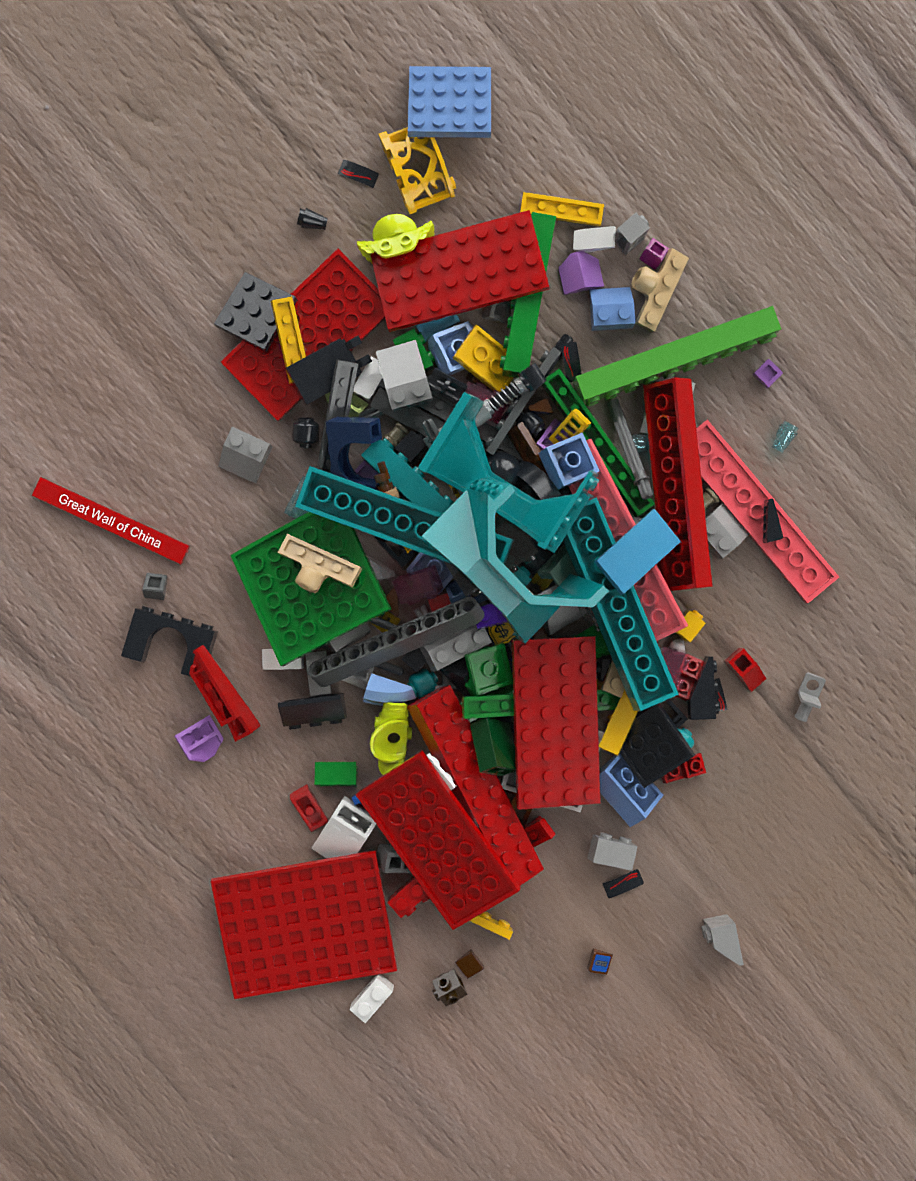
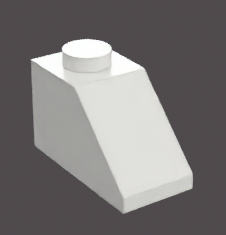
[262,649,304,670]

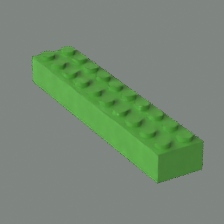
[572,306,781,407]

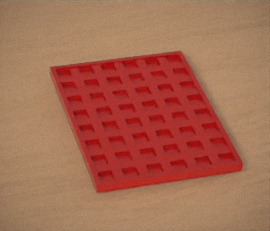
[210,850,398,999]

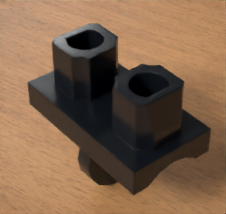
[428,368,468,404]

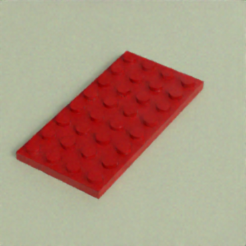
[370,210,550,332]
[221,248,385,422]
[512,636,600,810]
[355,750,521,930]

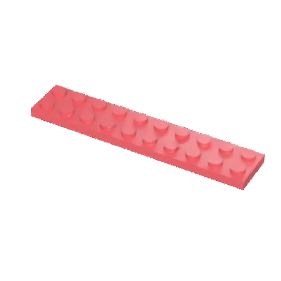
[696,419,839,604]
[568,439,688,641]

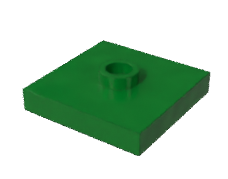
[464,643,513,696]

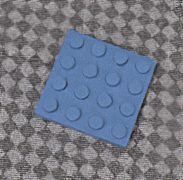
[408,66,491,138]

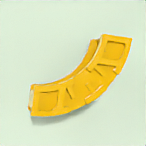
[379,127,456,214]

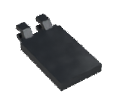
[285,336,372,405]

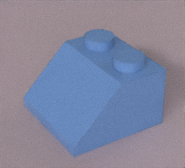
[589,287,635,331]
[538,433,600,490]

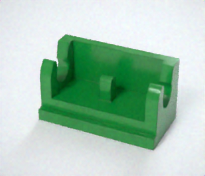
[314,762,357,787]

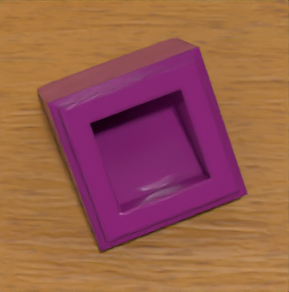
[639,238,669,270]

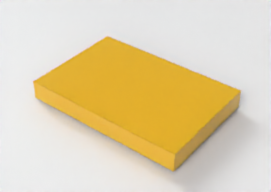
[452,324,514,393]

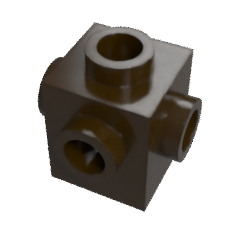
[432,969,468,1006]

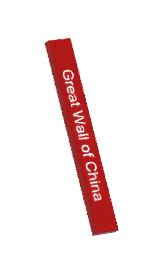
[32,477,190,564]

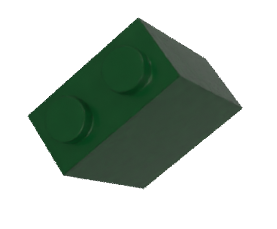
[470,717,516,776]

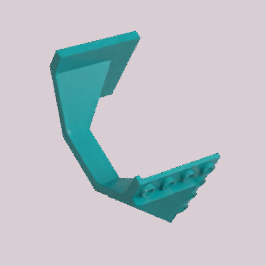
[418,392,600,553]
[422,478,609,643]

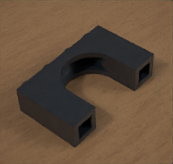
[121,606,218,677]

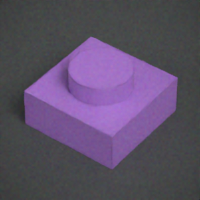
[752,359,783,388]
[355,460,378,479]

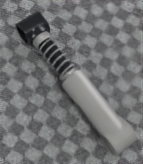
[423,363,547,449]

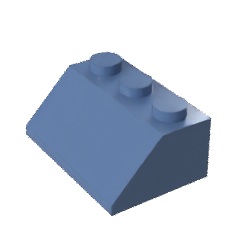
[599,753,663,827]

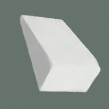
[573,226,616,253]
[353,357,383,402]

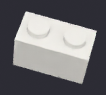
[350,974,394,1023]

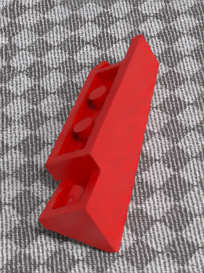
[189,645,261,742]

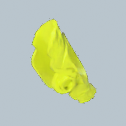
[357,214,435,264]
[370,702,412,775]

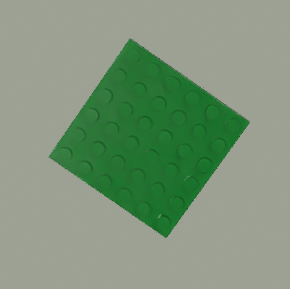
[230,512,391,667]

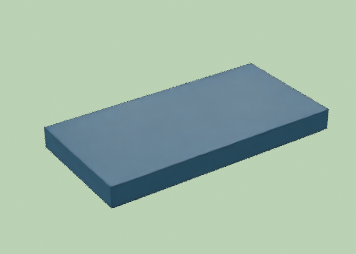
[594,509,681,595]

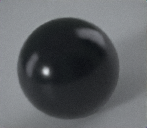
[487,452,521,489]

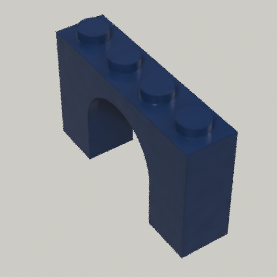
[326,417,382,491]

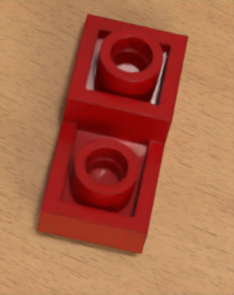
[673,653,704,701]
[662,753,706,783]

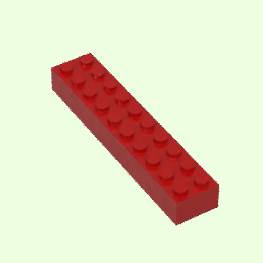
[643,377,713,591]
[407,685,544,886]

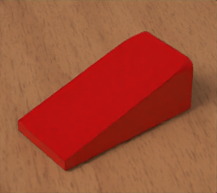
[290,784,329,832]

